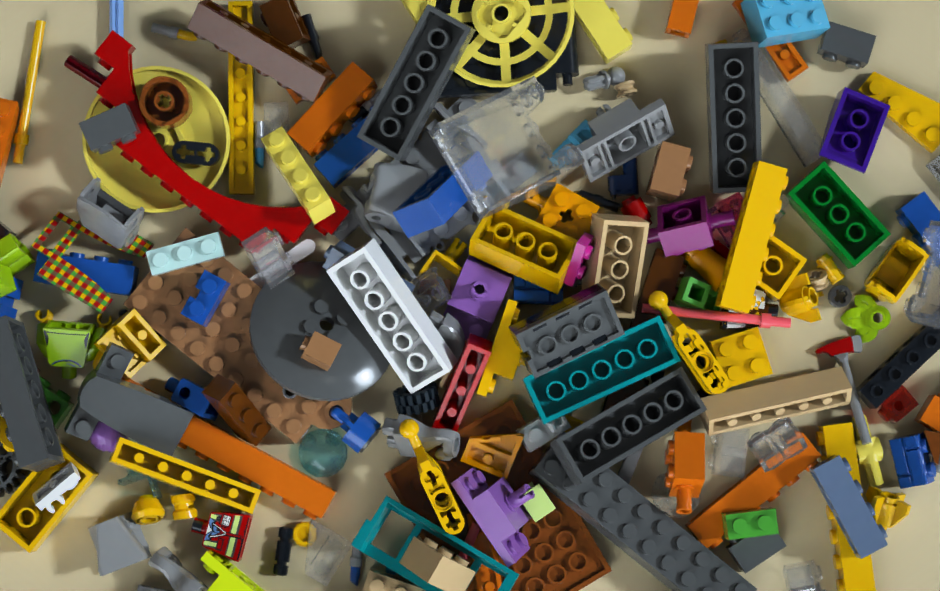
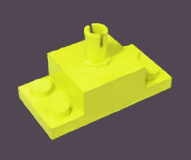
[200,550,265,591]

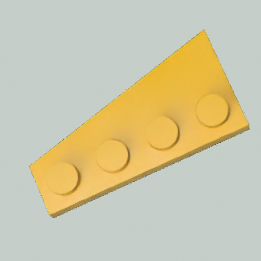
[857,72,940,153]

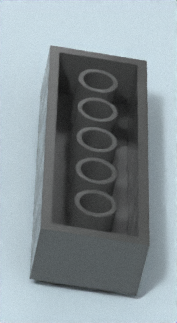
[357,4,476,161]
[705,41,762,194]
[0,315,65,472]
[549,367,707,487]

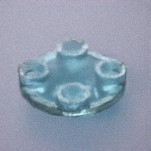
[299,429,347,477]

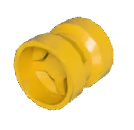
[170,492,198,520]

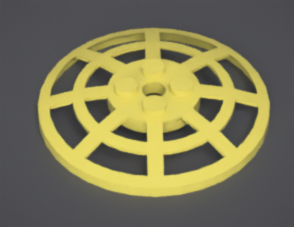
[426,0,575,88]

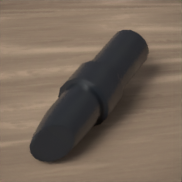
[302,14,322,60]
[576,190,620,213]

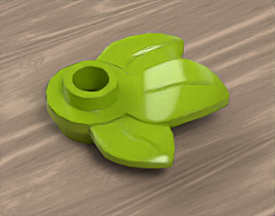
[841,294,891,343]

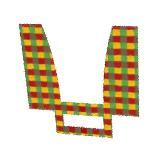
[31,211,154,314]

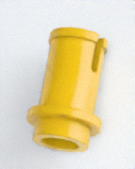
[815,253,845,285]

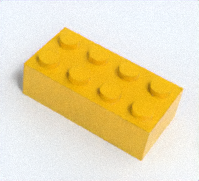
[469,202,578,295]
[0,443,99,553]

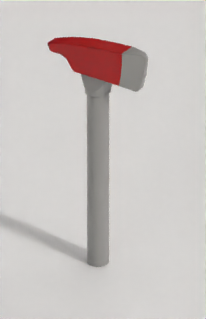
[815,335,872,445]

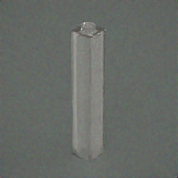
[731,28,822,167]

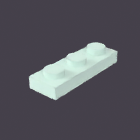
[146,232,225,276]

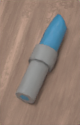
[254,121,265,168]

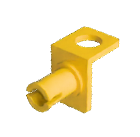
[418,237,468,279]

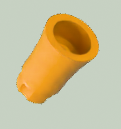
[681,247,727,292]

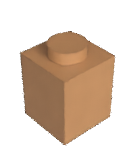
[299,331,342,371]

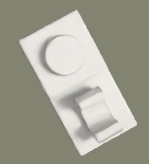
[516,415,571,452]
[32,462,81,513]

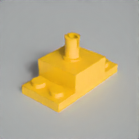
[476,299,525,398]

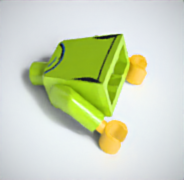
[35,309,113,379]

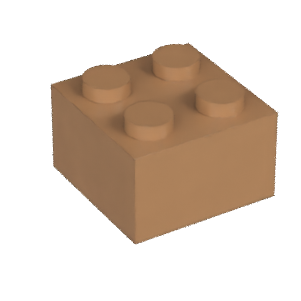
[645,141,694,202]

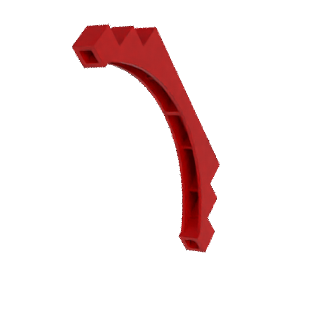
[94,30,350,253]

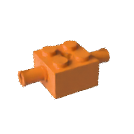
[664,419,705,515]

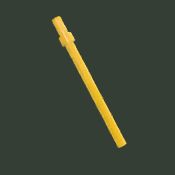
[13,20,46,164]

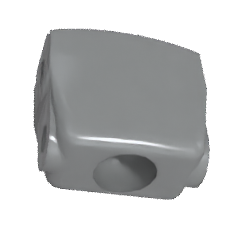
[364,162,428,233]
[77,177,145,249]

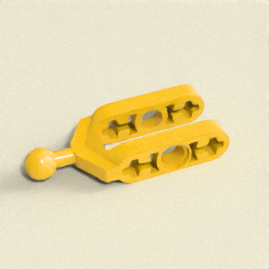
[649,291,729,395]
[399,419,465,535]

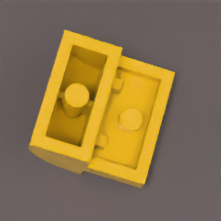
[93,308,167,380]

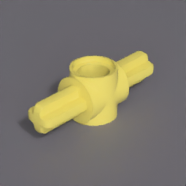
[852,414,884,487]

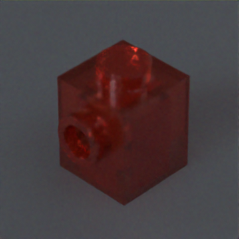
[877,385,919,423]

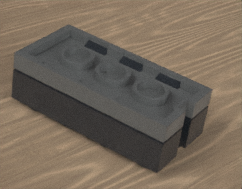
[508,283,625,378]

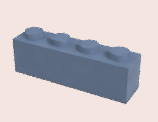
[809,455,888,559]

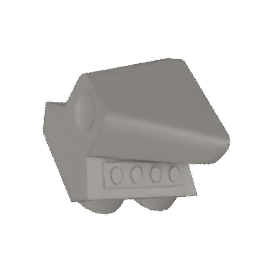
[88,511,152,576]

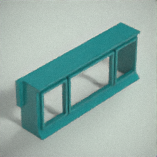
[351,495,519,591]

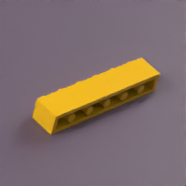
[714,161,789,314]
[109,437,261,514]

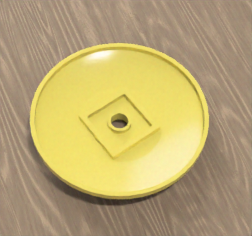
[82,66,231,213]

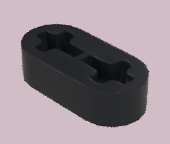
[172,141,220,166]

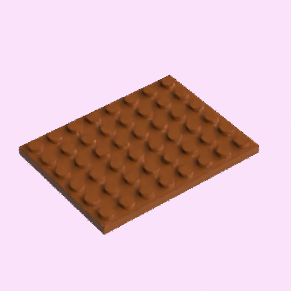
[384,399,612,591]

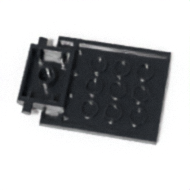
[435,0,579,98]

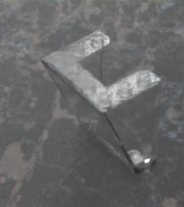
[429,76,585,220]

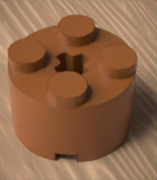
[139,76,193,129]

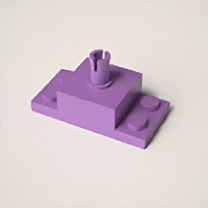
[443,255,514,340]
[451,467,535,567]

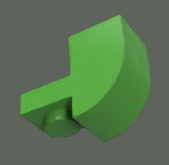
[674,276,720,311]

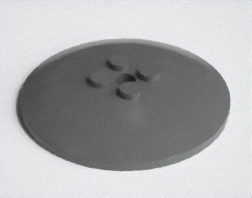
[249,261,390,401]

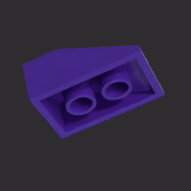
[818,87,890,174]

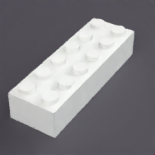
[326,238,458,394]

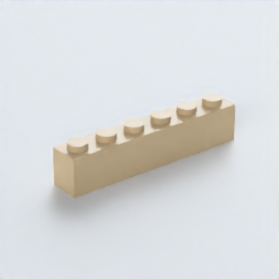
[699,366,852,436]

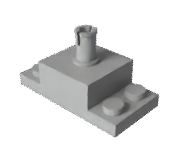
[575,98,675,183]

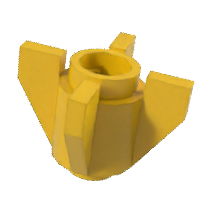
[779,273,824,323]
[866,485,911,530]

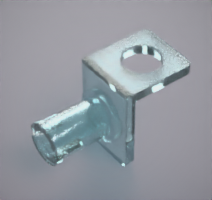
[117,468,162,499]

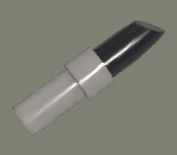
[349,88,382,123]

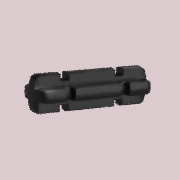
[273,527,293,576]

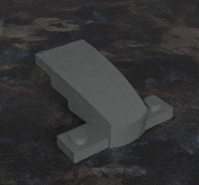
[64,342,194,456]

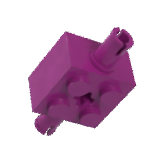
[646,195,736,257]

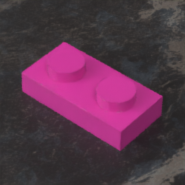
[563,232,594,287]

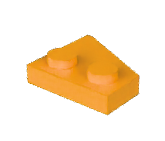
[460,433,524,479]

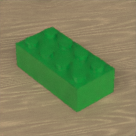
[783,161,891,269]

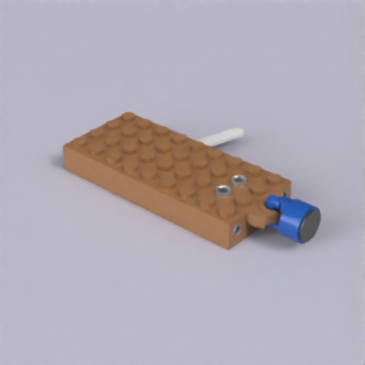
[123,228,382,453]

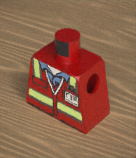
[191,511,253,562]

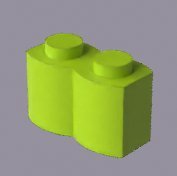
[0,233,36,276]

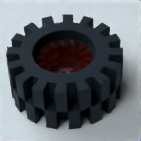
[393,381,441,416]

